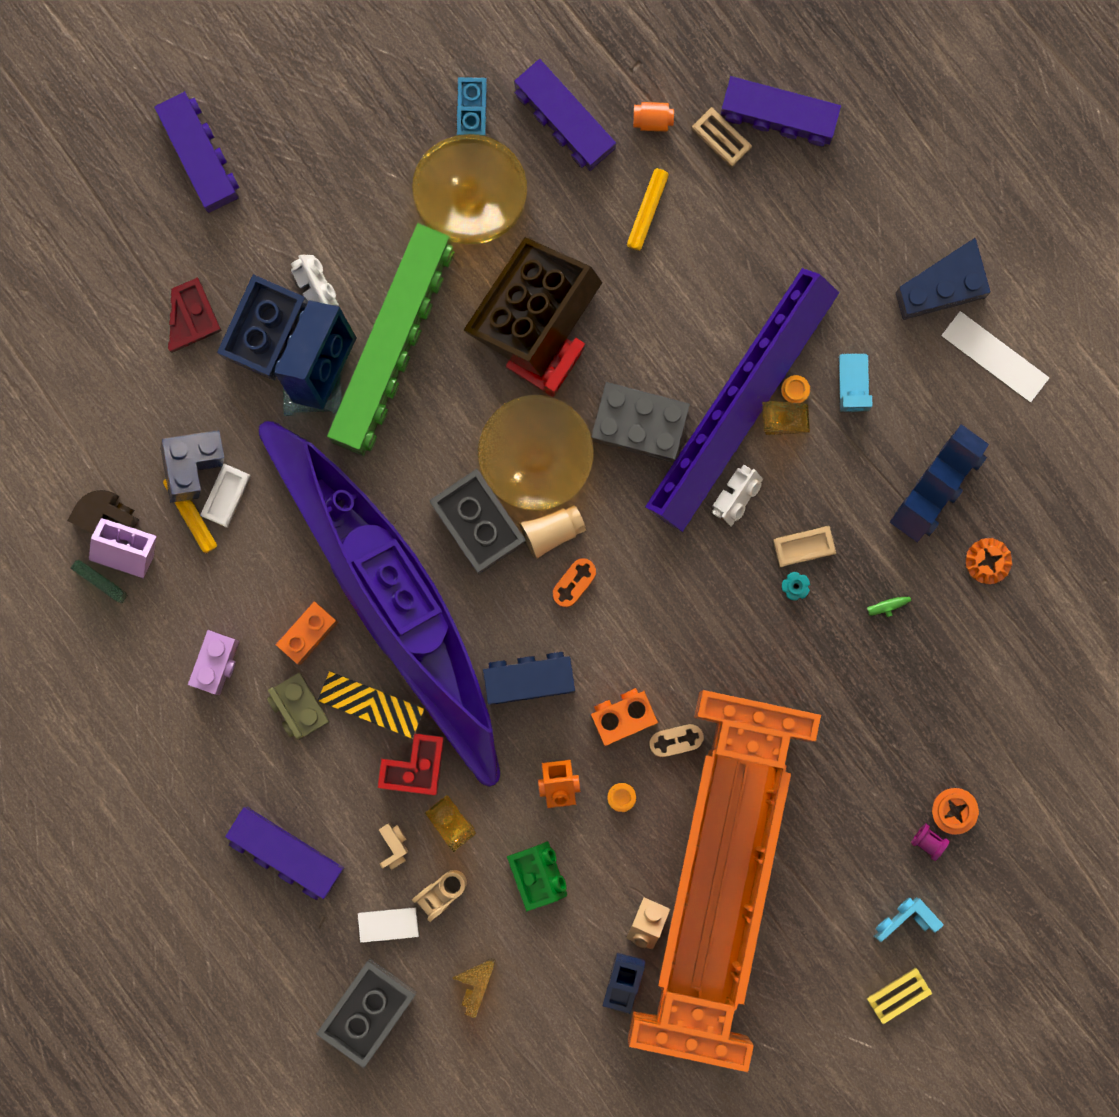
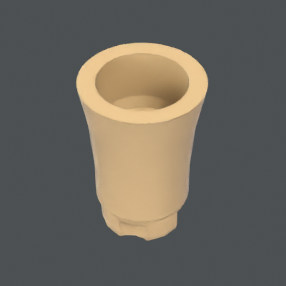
[519,506,586,560]

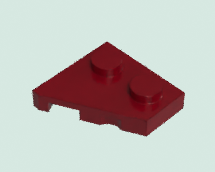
[168,277,222,353]

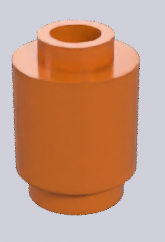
[633,102,674,132]

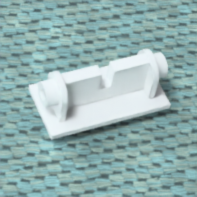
[291,255,338,306]
[711,465,763,527]

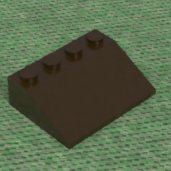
[464,237,603,377]

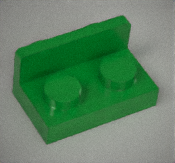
[507,841,567,912]

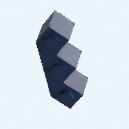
[890,424,989,543]

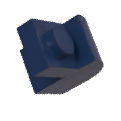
[603,953,645,1014]

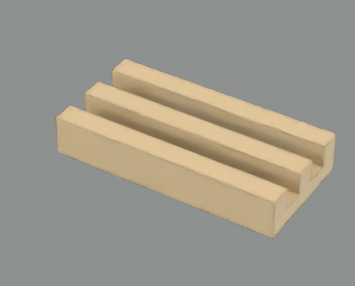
[691,107,752,168]

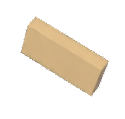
[773,526,836,567]

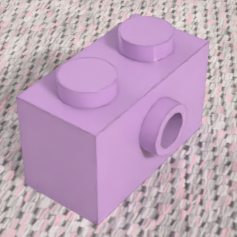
[89,518,156,578]
[188,630,239,695]

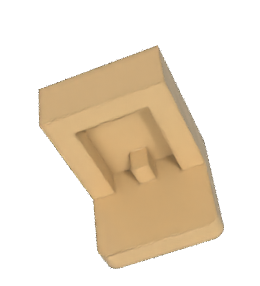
[379,823,408,870]
[626,898,670,949]

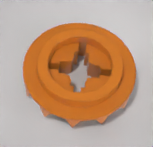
[966,538,1012,584]
[931,788,979,835]

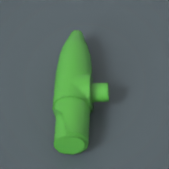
[867,597,911,617]

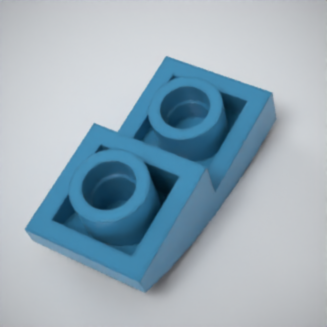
[457,77,487,135]

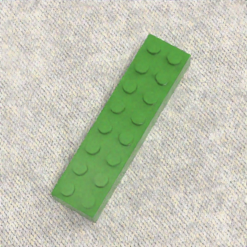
[327,223,455,456]

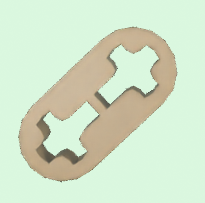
[649,724,704,757]

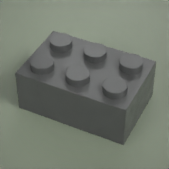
[591,382,690,463]
[429,469,526,575]
[316,959,417,1068]

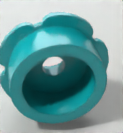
[782,572,810,601]

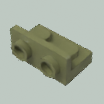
[267,672,330,740]

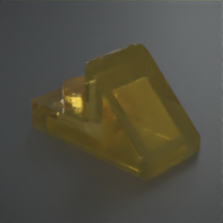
[762,401,810,435]
[425,795,477,852]
[452,958,496,1018]

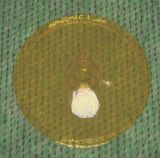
[412,134,527,244]
[478,395,594,511]

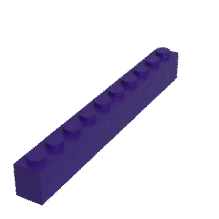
[645,268,840,532]

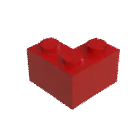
[378,734,445,795]

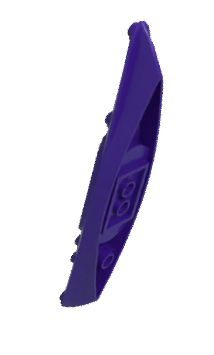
[258,421,500,787]

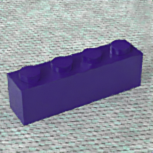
[514,59,616,171]
[720,76,841,146]
[154,92,240,213]
[225,807,344,900]

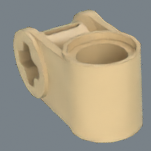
[412,870,467,922]

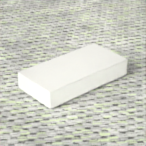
[200,464,251,528]
[358,907,419,943]

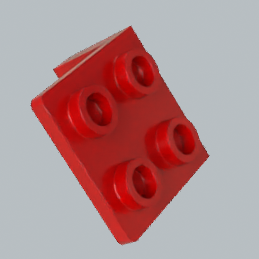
[506,338,585,398]

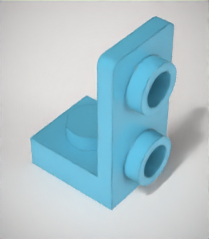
[839,354,872,412]
[874,897,944,942]

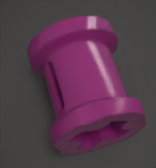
[911,823,950,861]

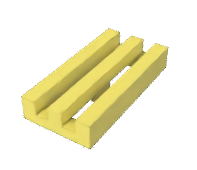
[866,968,932,1024]

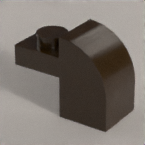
[67,490,139,534]

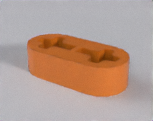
[553,558,596,608]

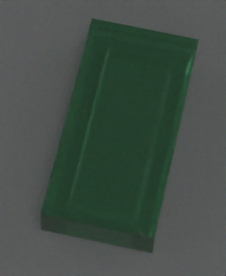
[70,560,128,603]

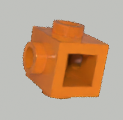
[538,760,580,808]

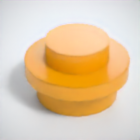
[781,375,810,404]
[607,783,636,812]

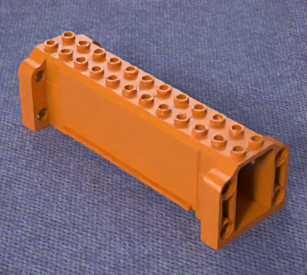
[628,690,821,1072]

